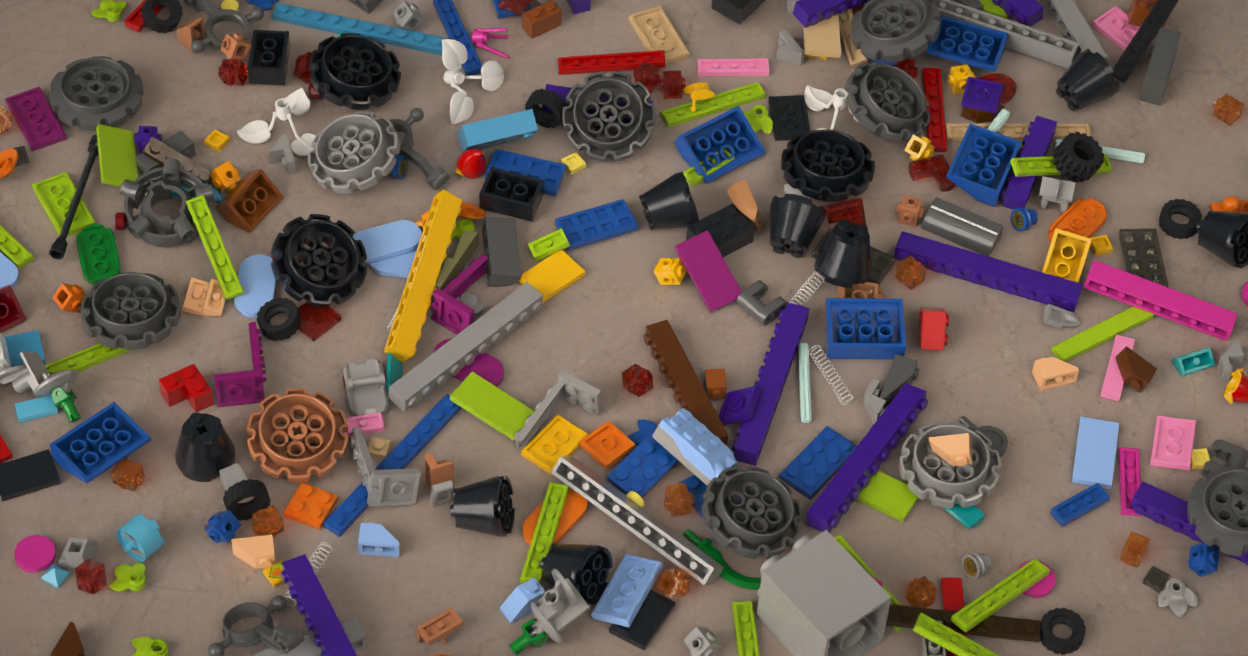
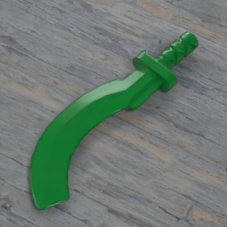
[683,529,761,590]

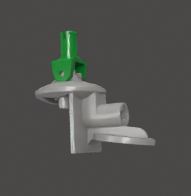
[0,352,81,423]
[508,569,590,656]

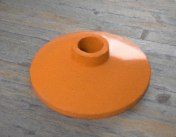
[0,148,18,179]
[459,202,486,219]

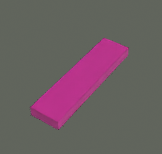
[1118,447,1141,516]

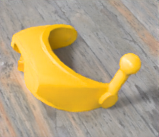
[683,82,715,113]

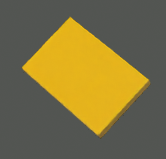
[518,250,586,304]
[521,414,589,475]

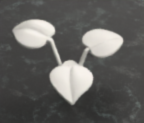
[442,39,504,124]
[804,85,858,130]
[237,88,316,156]

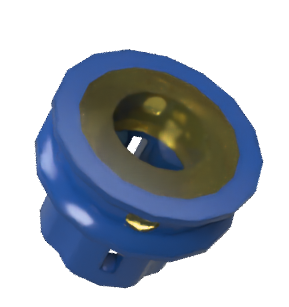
[389,155,408,179]
[1010,207,1038,232]

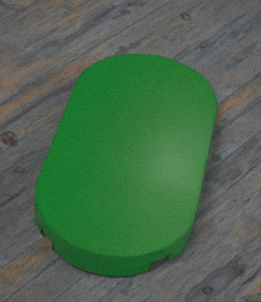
[76,224,121,285]

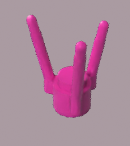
[472,28,509,59]

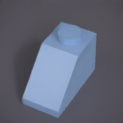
[358,522,400,557]
[500,577,545,624]

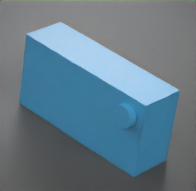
[457,109,538,152]

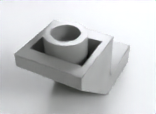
[1217,340,1245,383]
[863,378,886,425]

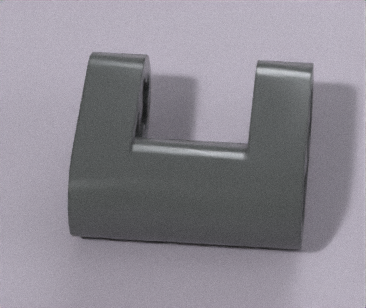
[736,280,787,326]
[1201,440,1248,478]

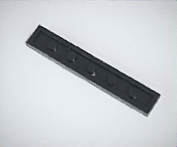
[1112,0,1179,83]

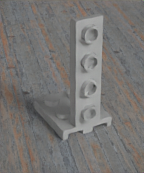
[514,370,603,451]
[349,428,421,507]

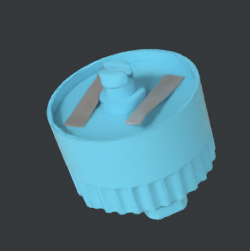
[117,513,165,562]

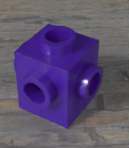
[135,126,162,154]

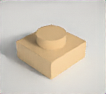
[368,437,391,460]

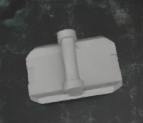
[343,359,389,416]

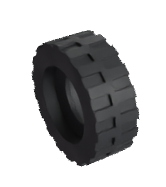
[141,0,183,33]
[525,89,567,128]
[1159,199,1202,239]
[257,298,302,341]
[223,479,270,521]
[1040,608,1086,655]

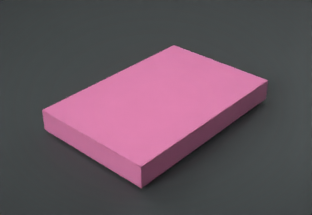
[1091,6,1140,51]
[1150,416,1196,471]

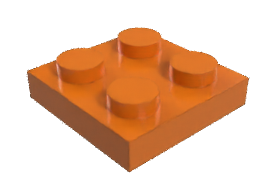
[579,420,635,470]
[284,483,338,530]

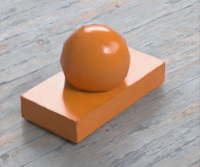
[1210,195,1248,212]

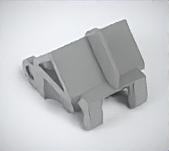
[1039,175,1076,212]

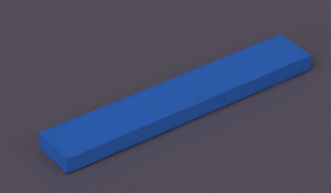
[433,0,482,76]

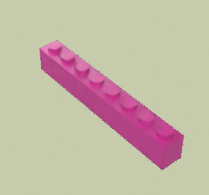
[1083,260,1237,341]

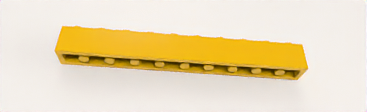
[384,189,462,362]

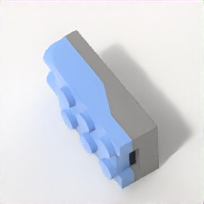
[652,408,738,486]

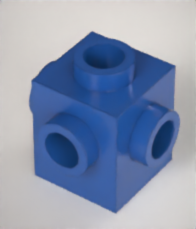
[204,510,242,543]
[1188,542,1219,577]

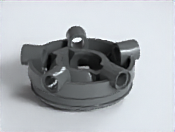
[120,158,215,247]

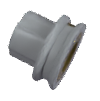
[962,552,992,580]

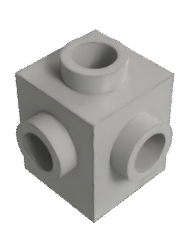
[393,1,424,31]
[684,626,721,656]

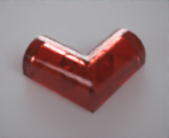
[908,154,956,192]
[825,198,867,226]

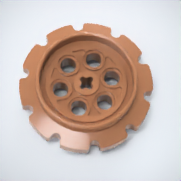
[247,388,348,483]

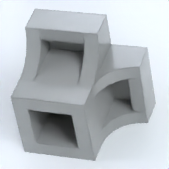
[58,538,99,570]

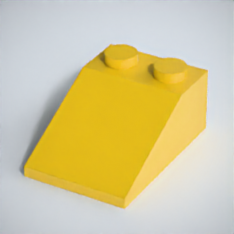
[1042,228,1092,283]

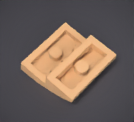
[182,277,226,316]

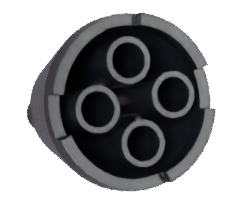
[1056,48,1120,111]
[639,172,699,230]
[770,194,826,258]
[1197,210,1248,268]
[814,220,871,288]
[175,412,236,482]
[450,476,515,537]
[540,543,613,605]

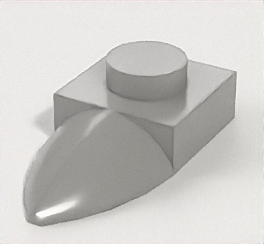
[1044,304,1081,329]

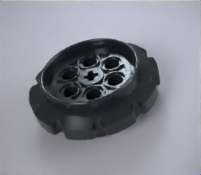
[308,33,401,110]
[781,129,875,202]
[271,214,367,308]

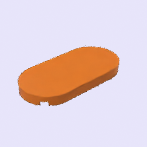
[1048,198,1107,243]
[523,487,587,545]

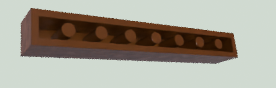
[644,320,729,446]

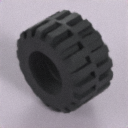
[1053,132,1104,182]

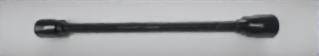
[49,135,99,260]

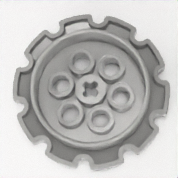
[308,111,400,194]
[899,422,1001,509]

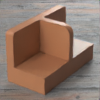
[424,453,454,490]
[417,607,463,646]

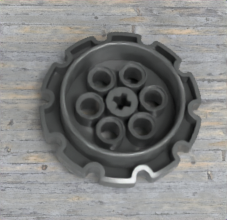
[850,0,941,62]
[49,56,144,131]
[845,62,930,142]
[562,71,656,162]
[81,272,181,350]
[701,466,803,559]
[1187,466,1248,556]

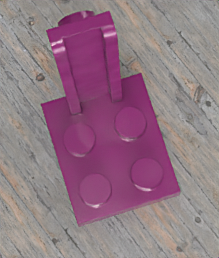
[431,254,488,335]
[214,322,267,407]

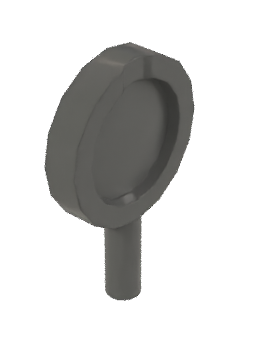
[959,416,1008,457]

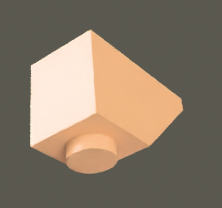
[1032,357,1079,390]
[929,433,972,466]
[231,535,275,569]

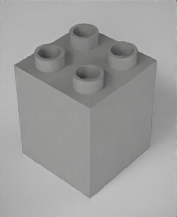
[757,530,891,656]

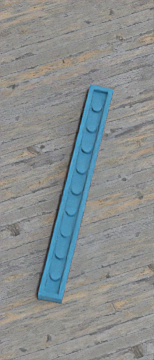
[272,3,447,55]

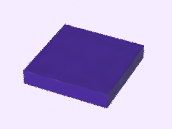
[961,77,1003,114]
[719,385,761,426]

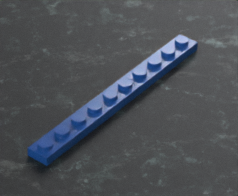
[324,394,462,537]

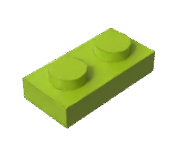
[528,228,570,261]

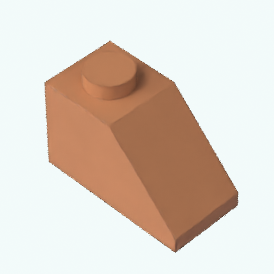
[177,17,206,52]

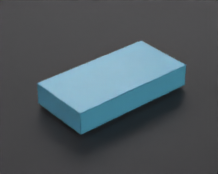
[14,395,58,423]

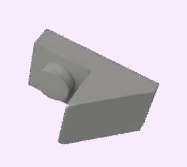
[776,29,805,65]
[269,134,296,174]

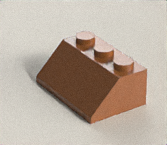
[216,169,284,233]

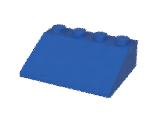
[926,16,1008,72]
[673,106,766,183]
[946,123,1021,207]
[826,298,906,359]
[50,402,151,484]

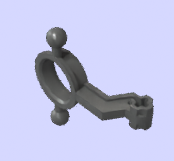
[183,0,264,53]
[389,108,450,191]
[208,595,304,656]

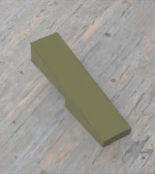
[436,230,480,290]

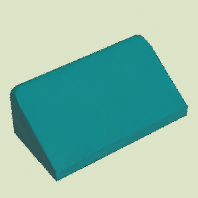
[1171,347,1216,376]
[386,353,403,396]
[944,504,985,529]

